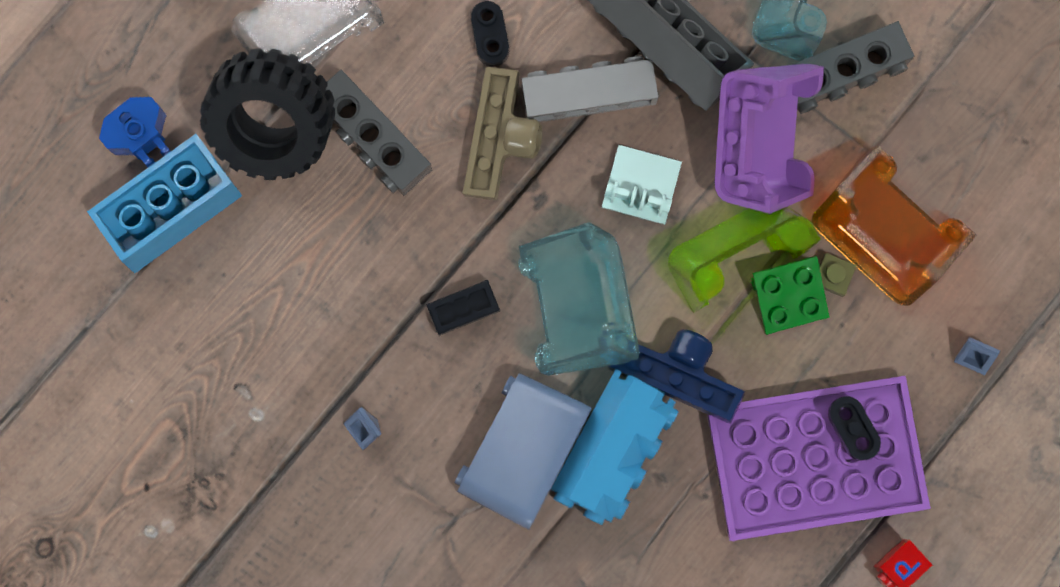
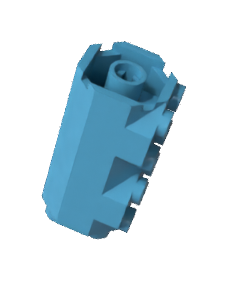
[550,370,679,525]

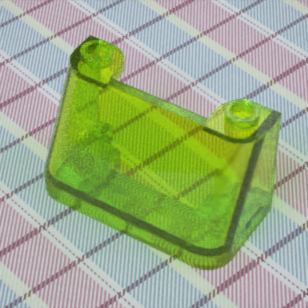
[668,206,821,313]

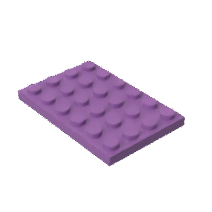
[707,376,931,541]

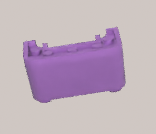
[715,64,824,214]

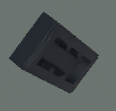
[426,280,500,336]

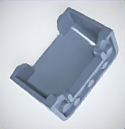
[454,373,592,530]

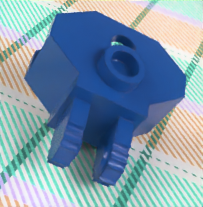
[99,97,171,167]

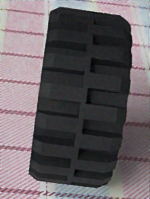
[200,48,335,180]

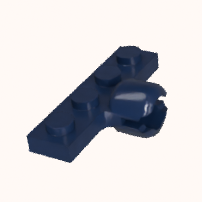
[608,329,745,424]

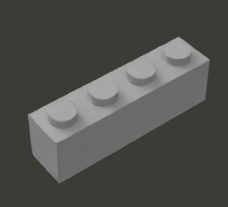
[522,56,658,122]

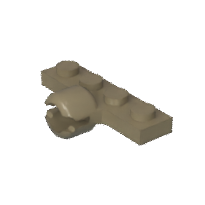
[463,67,542,201]

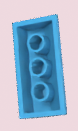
[87,134,243,273]

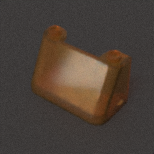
[812,145,977,306]

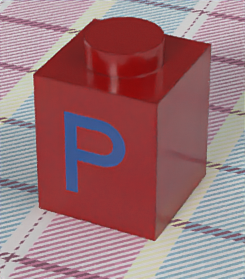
[874,539,933,587]

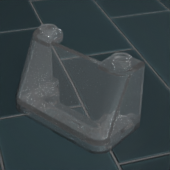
[231,0,384,64]

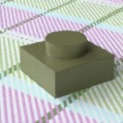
[819,253,857,297]

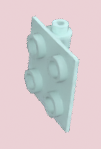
[602,145,682,225]

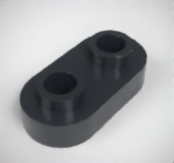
[471,1,509,67]
[828,396,881,461]

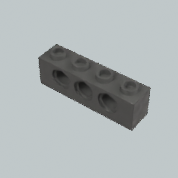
[792,21,915,114]
[326,69,433,196]

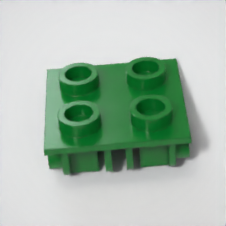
[751,256,830,335]

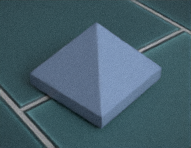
[954,337,1000,375]
[343,407,381,450]

